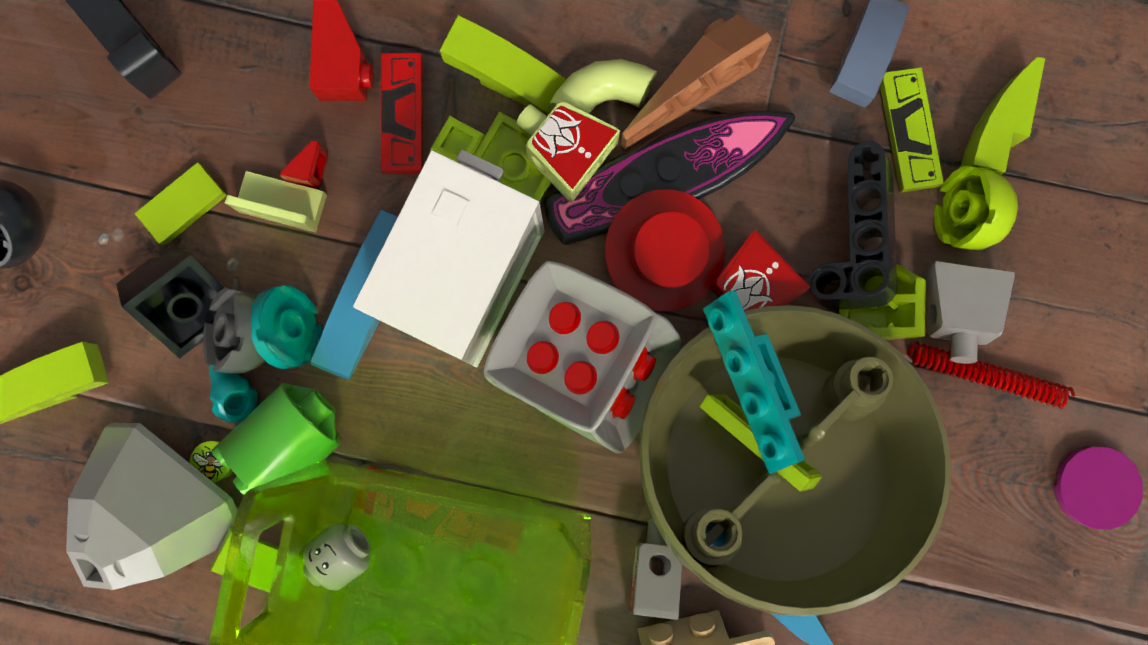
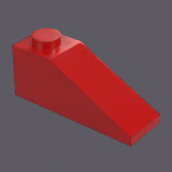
[310,0,374,101]

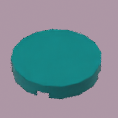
[250,285,322,369]

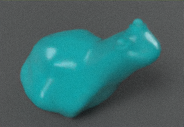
[209,365,258,423]

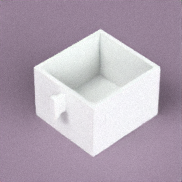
[353,150,545,368]

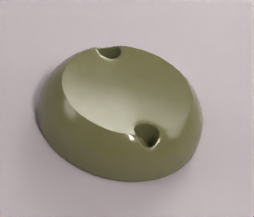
[639,305,951,617]

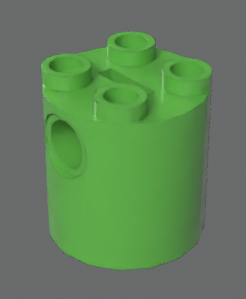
[211,382,342,505]

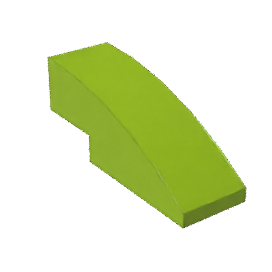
[440,15,566,116]
[960,57,1045,175]
[0,342,109,424]

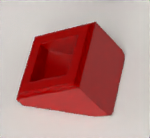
[280,140,329,190]

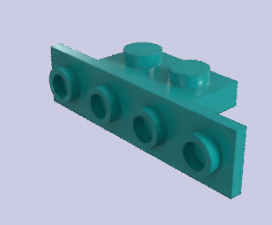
[703,290,805,474]

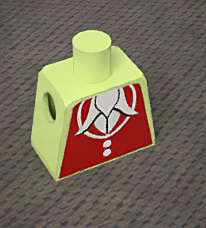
[516,101,620,203]

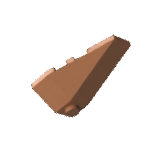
[621,14,772,150]

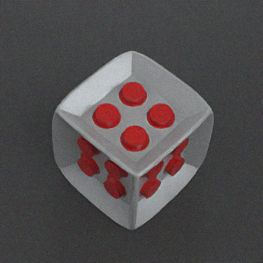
[484,261,682,453]

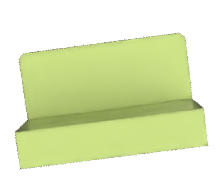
[225,171,327,233]

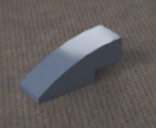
[829,0,910,108]

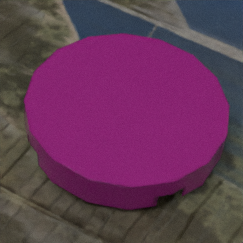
[1054,446,1143,530]

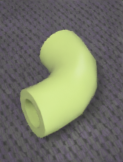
[549,59,657,114]

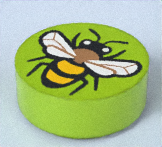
[190,441,233,483]

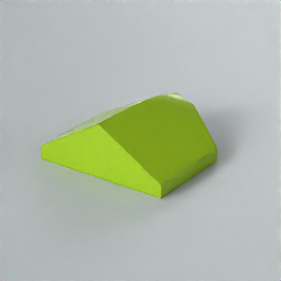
[839,264,926,340]

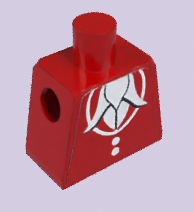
[705,230,810,316]

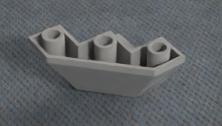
[66,423,246,590]

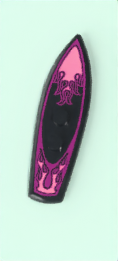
[544,110,795,245]

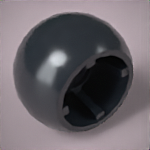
[0,179,46,269]

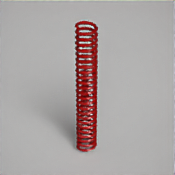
[907,341,1075,409]

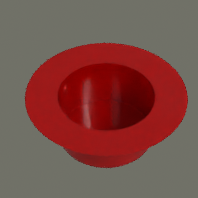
[605,190,725,311]

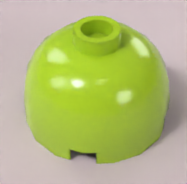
[934,166,1018,250]

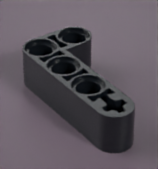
[65,0,182,99]
[808,141,897,310]

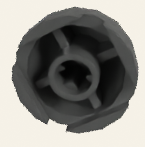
[203,288,265,373]

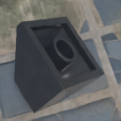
[116,251,226,359]

